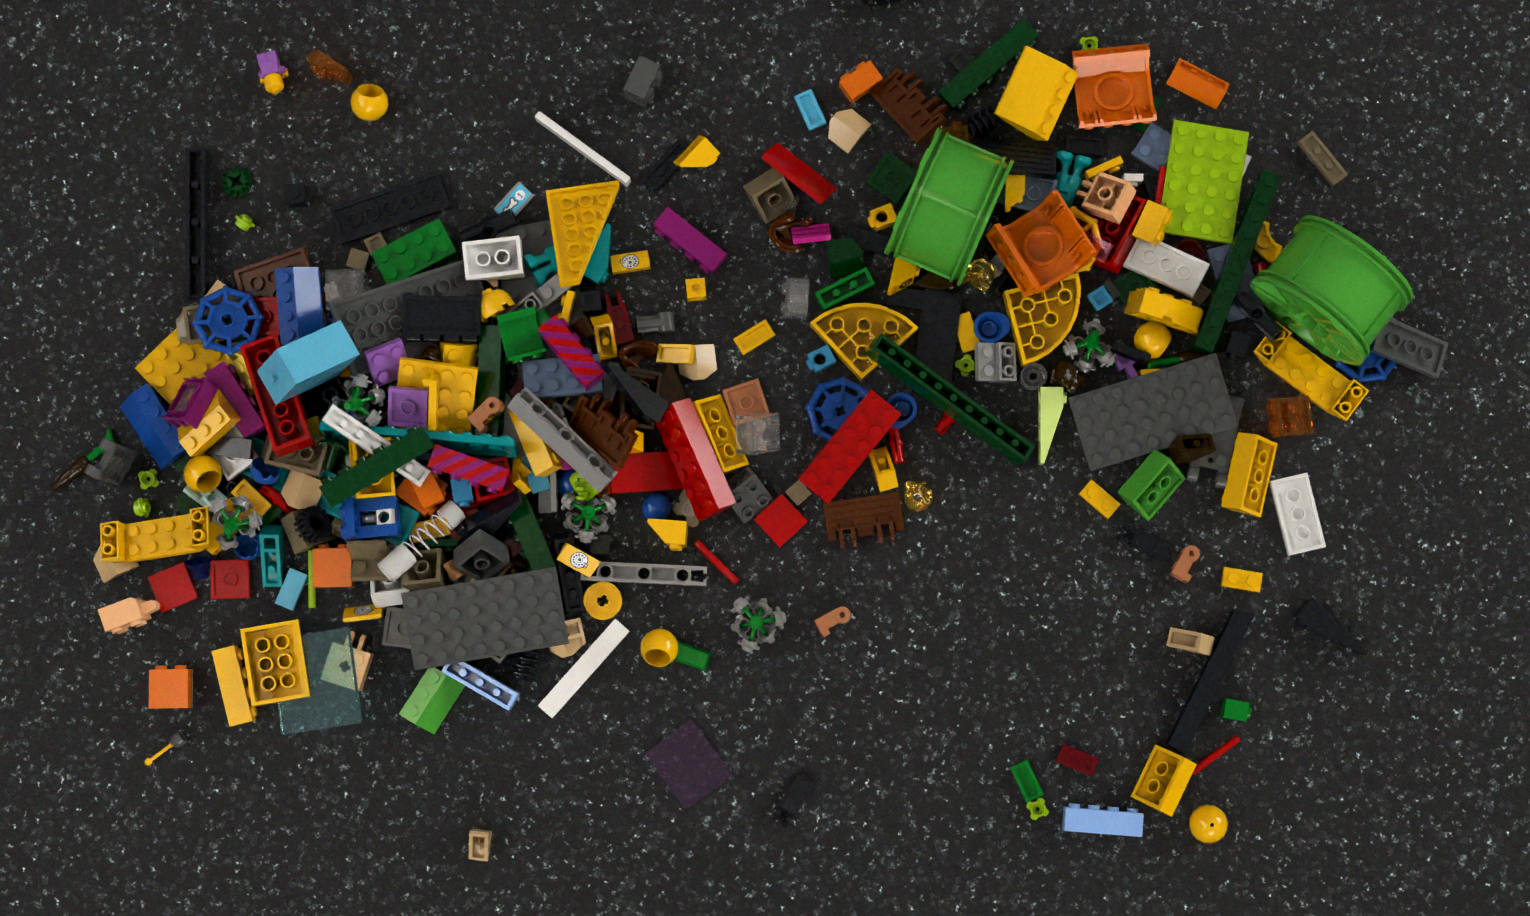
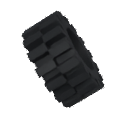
[294,505,332,543]

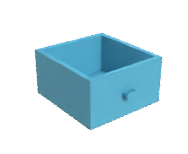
[257,320,360,405]

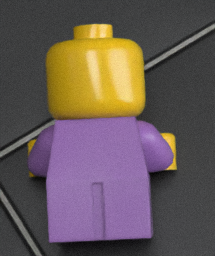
[256,50,289,94]

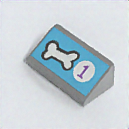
[494,181,534,216]

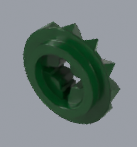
[221,167,252,197]

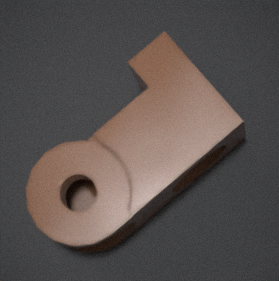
[467,397,505,434]
[1169,545,1200,583]
[814,606,851,638]

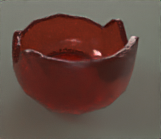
[1175,239,1204,260]

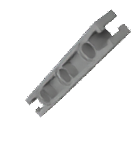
[507,387,618,493]
[580,562,707,587]

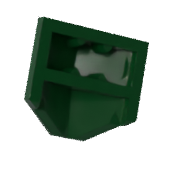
[826,237,864,278]

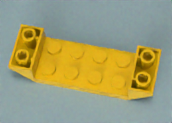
[1253,321,1369,421]
[100,506,210,563]

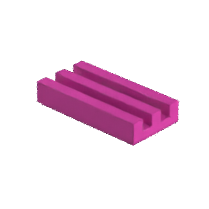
[791,223,831,244]

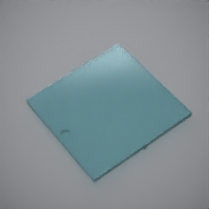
[278,627,362,735]

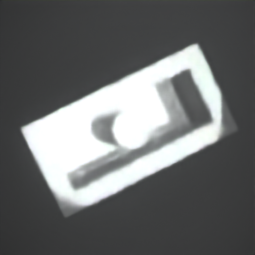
[781,278,809,320]

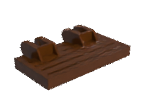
[869,67,947,145]
[568,392,639,469]
[823,492,904,549]

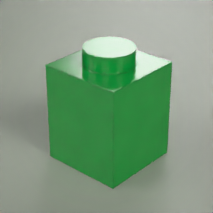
[1220,698,1251,722]

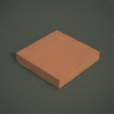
[722,378,770,427]

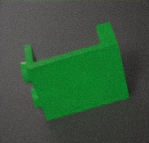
[495,306,546,364]

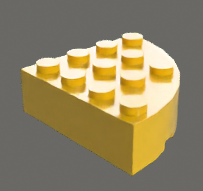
[1002,273,1081,368]
[1124,287,1204,335]
[809,303,919,381]

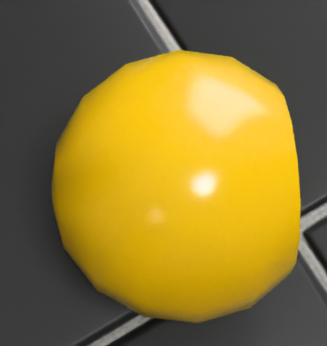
[350,84,388,121]
[1134,321,1172,359]
[183,455,223,493]
[640,629,678,667]
[1189,804,1228,844]

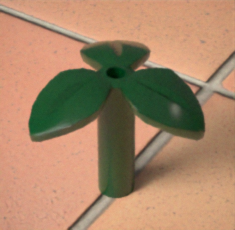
[318,438,349,471]

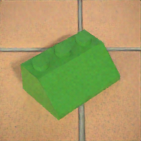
[1118,449,1186,521]
[399,667,465,734]

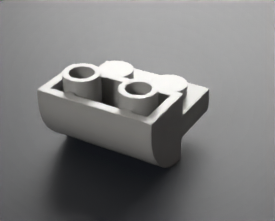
[974,342,1017,383]

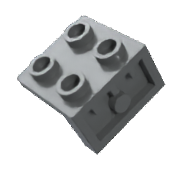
[727,466,774,524]

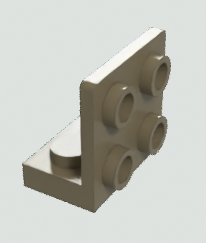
[346,539,390,581]

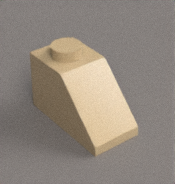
[1166,627,1215,656]

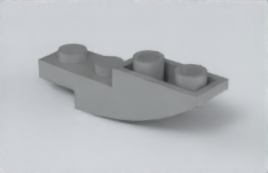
[506,273,573,313]

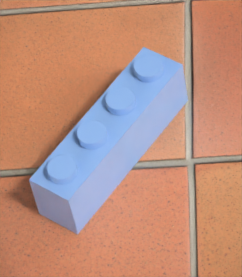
[441,662,520,711]
[1062,803,1144,837]

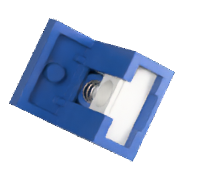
[339,496,402,541]

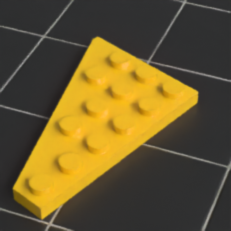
[546,180,620,288]

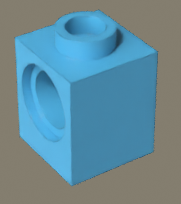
[805,344,836,374]
[451,478,474,508]

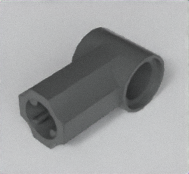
[637,312,675,334]

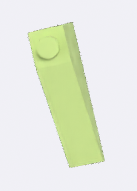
[1038,387,1067,465]

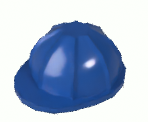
[974,312,1010,343]
[887,392,917,429]

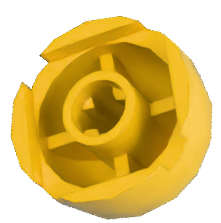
[481,288,516,324]

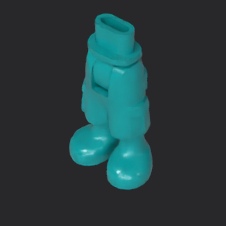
[1055,150,1092,208]
[523,244,558,287]

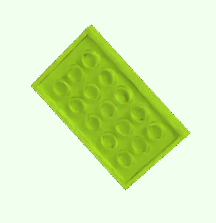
[1161,120,1249,245]

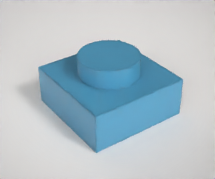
[1086,285,1113,312]

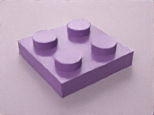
[364,338,407,387]
[387,386,429,428]

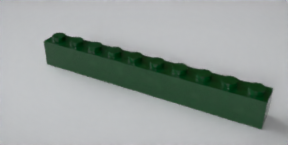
[1190,170,1281,355]
[864,333,1035,466]

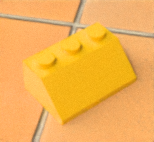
[438,340,478,367]
[177,389,241,457]
[348,437,396,499]
[647,518,688,551]
[1130,744,1197,817]

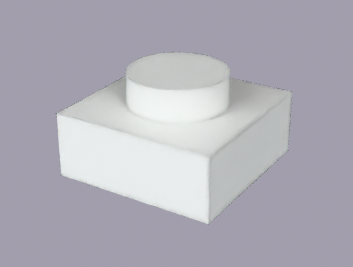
[1121,173,1143,188]

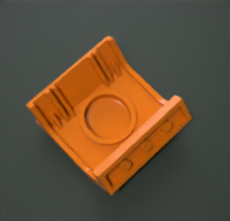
[1072,43,1157,130]
[985,190,1097,297]

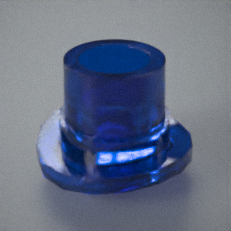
[184,556,211,580]

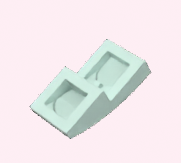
[183,486,228,509]

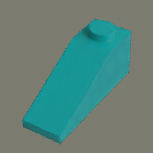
[583,223,612,286]
[259,525,284,587]

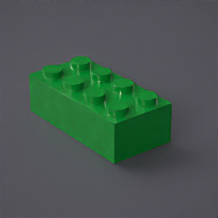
[371,218,459,284]

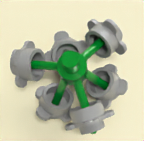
[1062,318,1117,373]
[329,373,385,428]
[561,490,616,544]
[208,495,263,551]
[731,596,786,652]

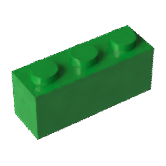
[815,267,875,313]

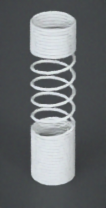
[378,500,466,582]

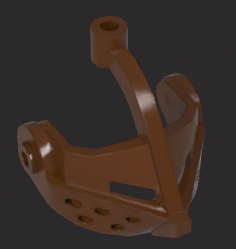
[767,212,813,253]
[618,340,658,369]

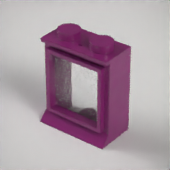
[161,377,218,429]

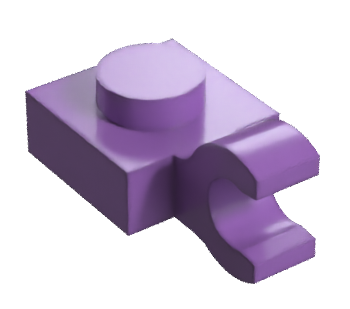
[1114,345,1138,379]

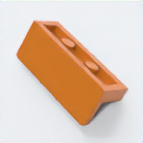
[1166,58,1230,109]

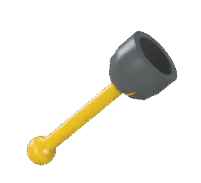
[144,730,187,766]

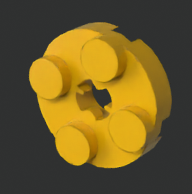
[583,581,622,620]

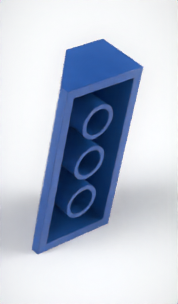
[274,267,324,346]
[120,383,187,470]

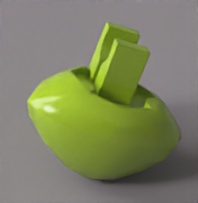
[569,472,598,502]

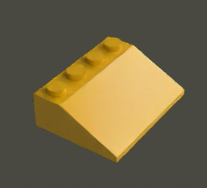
[994,46,1079,141]
[240,619,310,707]

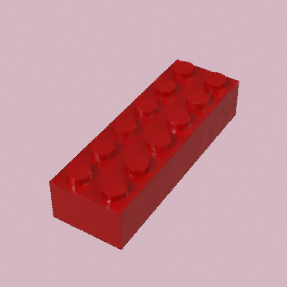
[240,333,316,457]
[798,388,901,504]
[655,398,736,521]

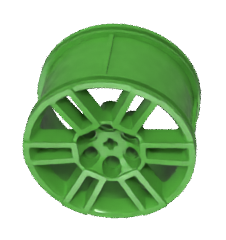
[884,128,1015,286]
[1250,215,1414,366]

